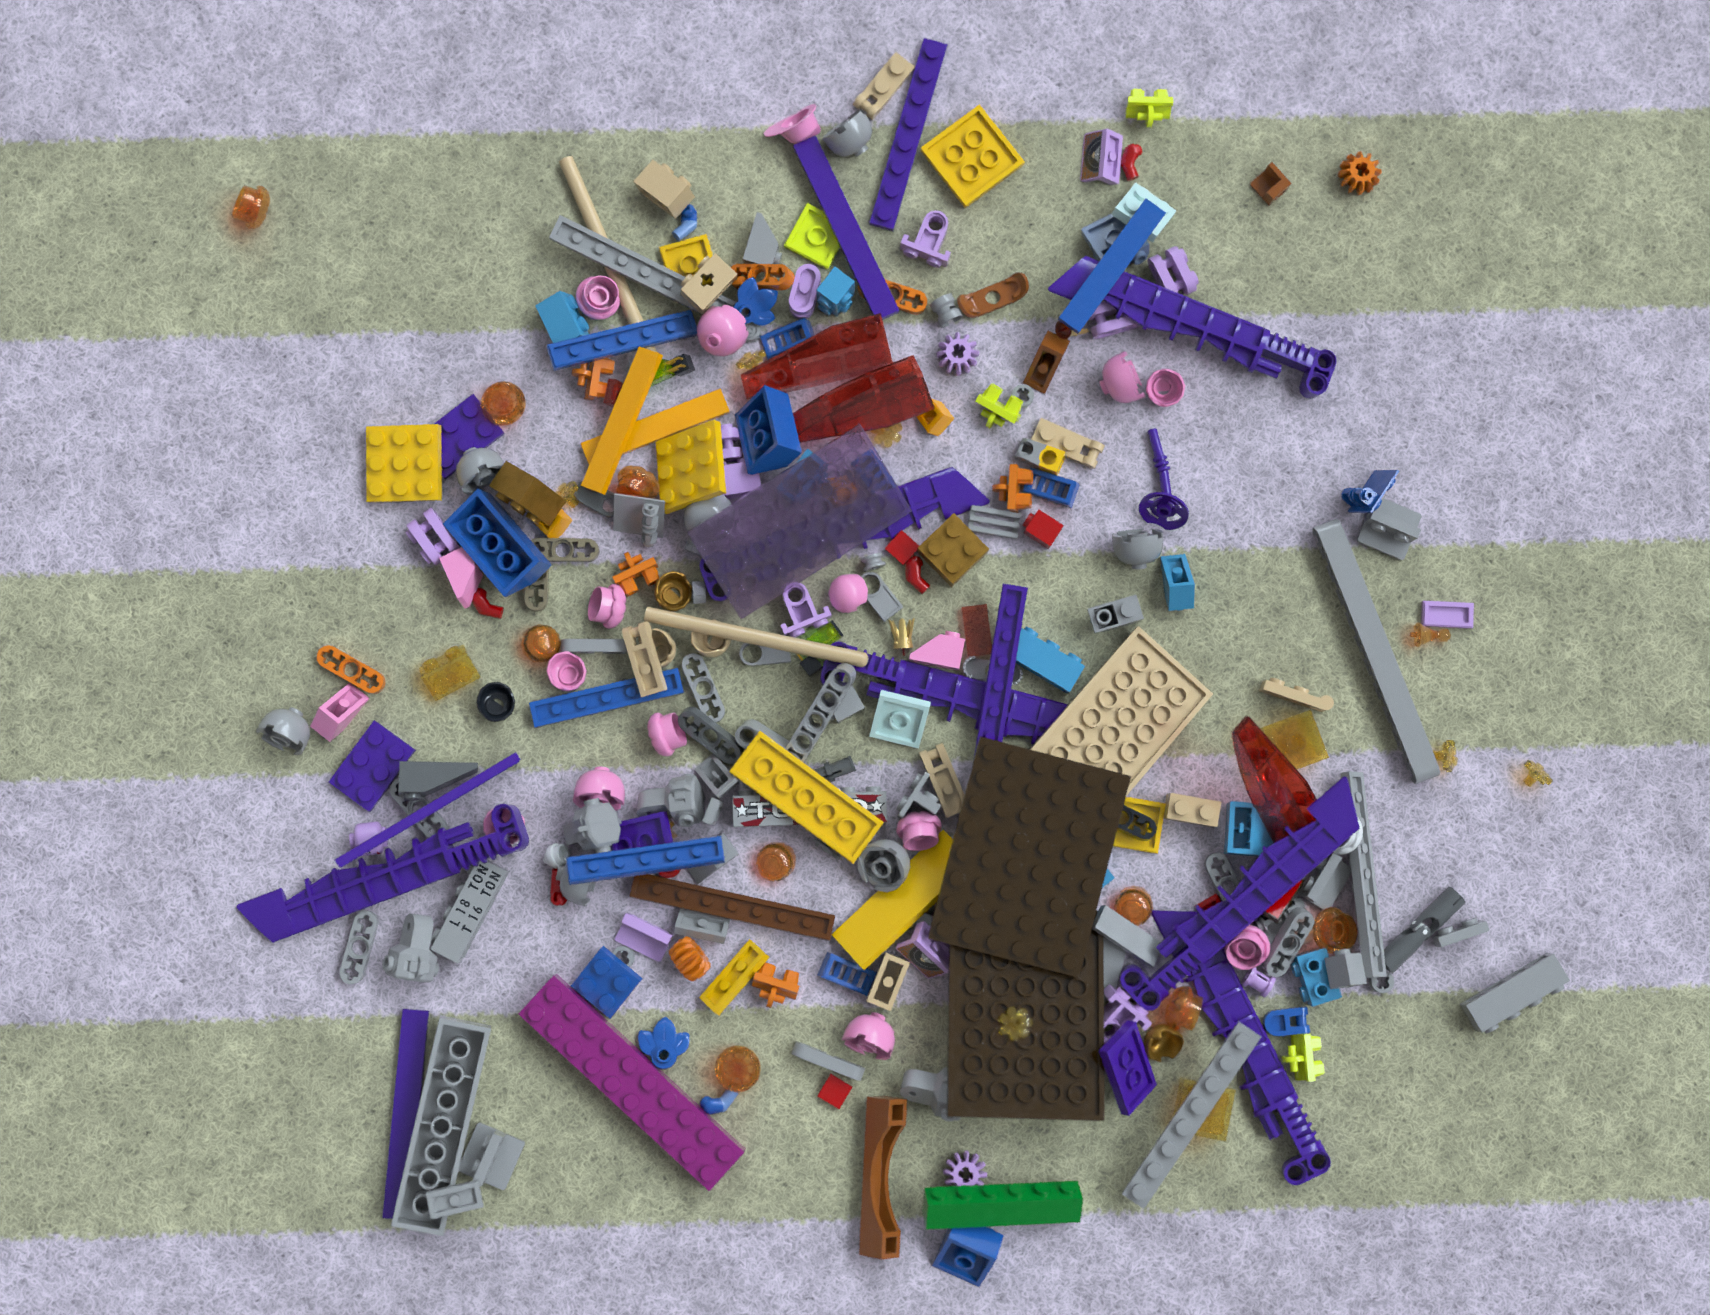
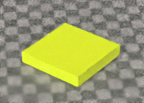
[784,203,840,270]

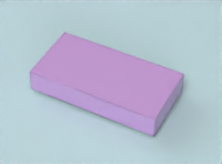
[1421,601,1474,629]

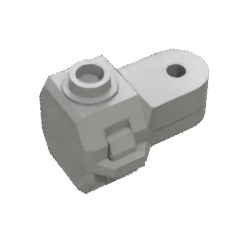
[637,774,704,827]
[562,798,622,853]
[382,913,439,982]
[900,1067,961,1121]

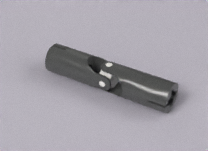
[1384,886,1466,974]

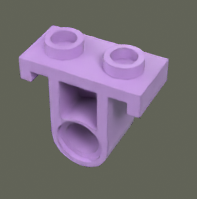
[900,210,951,268]
[781,582,832,638]
[1104,984,1152,1043]

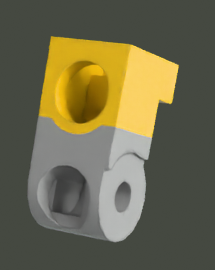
[1015,438,1066,476]

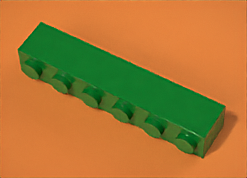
[922,1181,1083,1230]

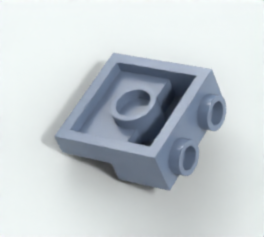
[1081,213,1149,265]

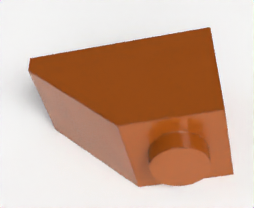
[1023,330,1070,394]

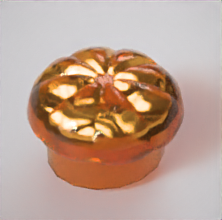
[232,185,270,229]
[481,381,526,426]
[616,465,660,499]
[1312,907,1358,953]
[1165,986,1203,1031]
[714,1045,761,1092]

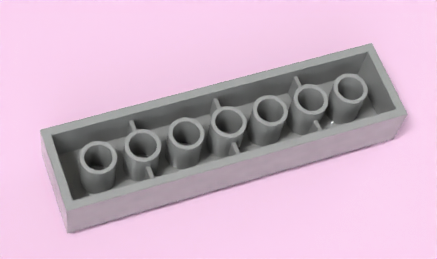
[391,1015,491,1236]

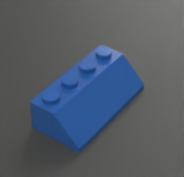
[443,489,552,597]

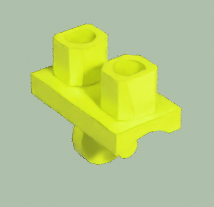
[1125,89,1173,128]
[975,383,1024,428]
[1281,1034,1324,1082]

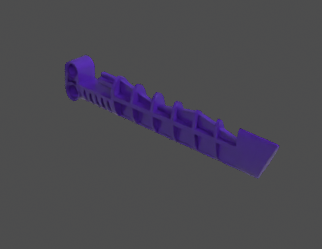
[1048,256,1337,399]
[699,467,990,602]
[820,642,1069,745]
[1120,776,1360,1011]
[236,804,529,942]
[1151,910,1331,1185]

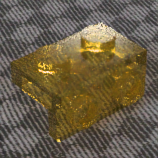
[419,644,481,701]

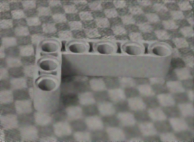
[735,663,856,763]

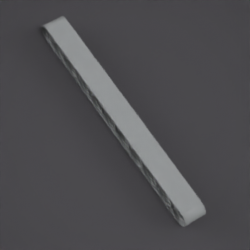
[1312,519,1440,784]

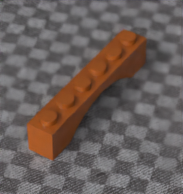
[859,1096,907,1260]

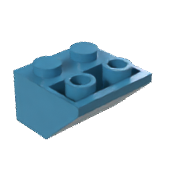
[1224,801,1279,857]

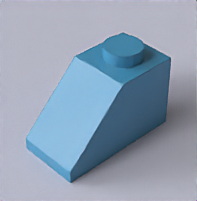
[1160,554,1195,611]

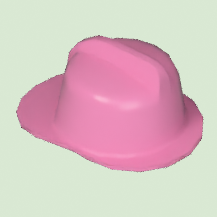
[764,104,821,144]

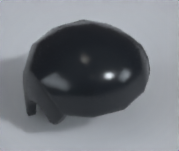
[476,682,515,723]

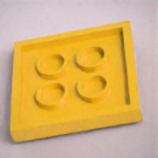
[920,104,1025,208]
[656,419,726,514]
[366,424,442,502]

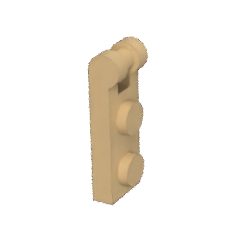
[853,52,915,120]
[1031,418,1105,469]
[622,621,667,697]
[1259,678,1334,712]
[919,743,964,818]

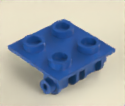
[1341,470,1399,513]

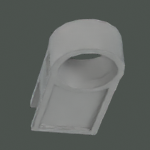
[861,572,903,622]
[739,643,791,667]

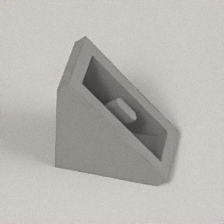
[695,754,739,799]

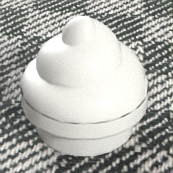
[543,843,570,869]

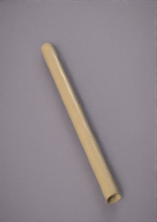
[559,156,657,352]
[644,607,868,667]

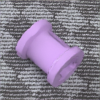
[1241,967,1276,998]

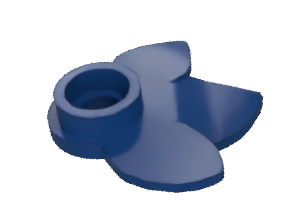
[733,277,778,326]
[638,1017,690,1069]

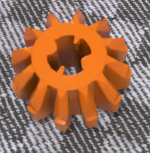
[1338,151,1382,196]
[669,936,711,982]

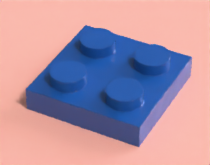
[571,946,643,1019]

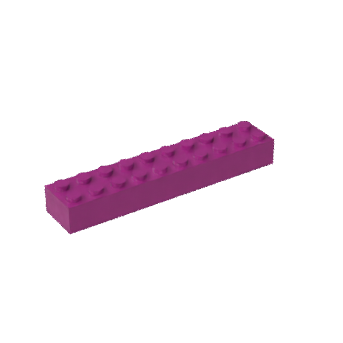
[519,974,746,1191]

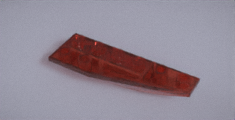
[741,313,894,400]
[793,355,935,443]
[1231,716,1317,843]

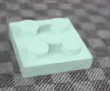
[1112,183,1176,243]
[869,690,931,749]

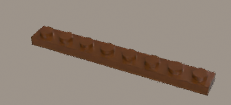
[629,874,836,941]

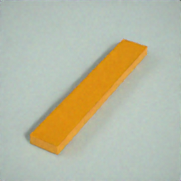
[581,346,663,495]
[580,388,730,464]

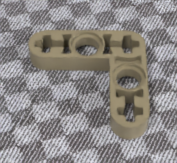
[524,538,600,612]

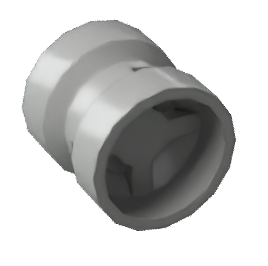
[930,293,963,328]

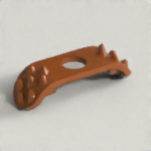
[957,272,1029,318]

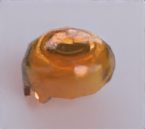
[520,625,561,663]
[756,842,797,882]
[1114,885,1153,926]

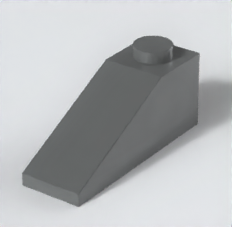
[399,761,478,801]

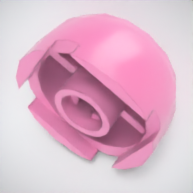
[697,305,748,357]
[1099,351,1145,403]
[573,767,625,811]
[842,1012,895,1060]

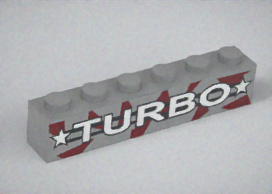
[732,786,887,827]

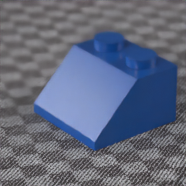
[932,1227,1004,1287]

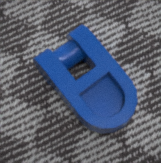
[1263,1006,1310,1036]

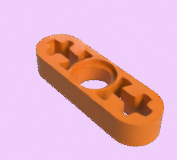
[731,264,795,290]
[857,279,927,315]
[317,645,385,694]

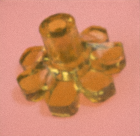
[736,350,766,376]
[871,416,903,448]
[555,481,579,508]
[1433,740,1458,772]
[1523,760,1553,787]
[999,1007,1033,1041]

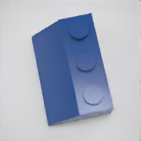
[735,385,802,475]

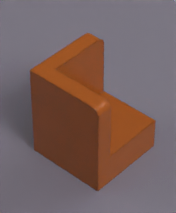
[1250,162,1292,206]

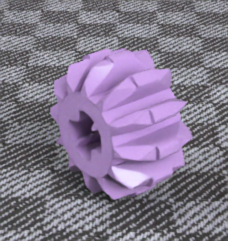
[936,332,979,376]
[943,1150,987,1186]

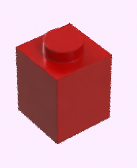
[1023,509,1064,550]

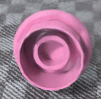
[576,276,620,320]
[588,584,626,629]
[647,712,687,757]
[896,811,942,851]
[1224,925,1270,970]

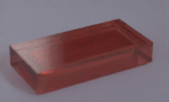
[961,604,992,657]

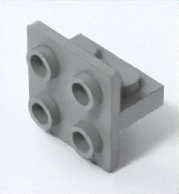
[1357,498,1422,560]
[896,772,941,819]
[1297,852,1352,911]
[458,1122,525,1190]

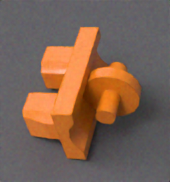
[572,358,615,400]
[992,464,1034,513]
[612,552,660,597]
[752,962,800,1008]

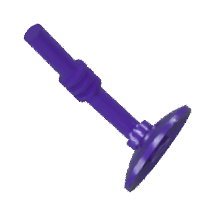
[1139,428,1189,530]

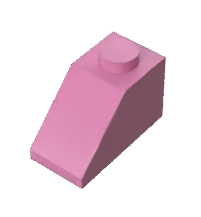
[439,547,483,609]
[909,631,965,671]
[310,683,369,742]

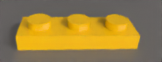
[699,939,769,1016]

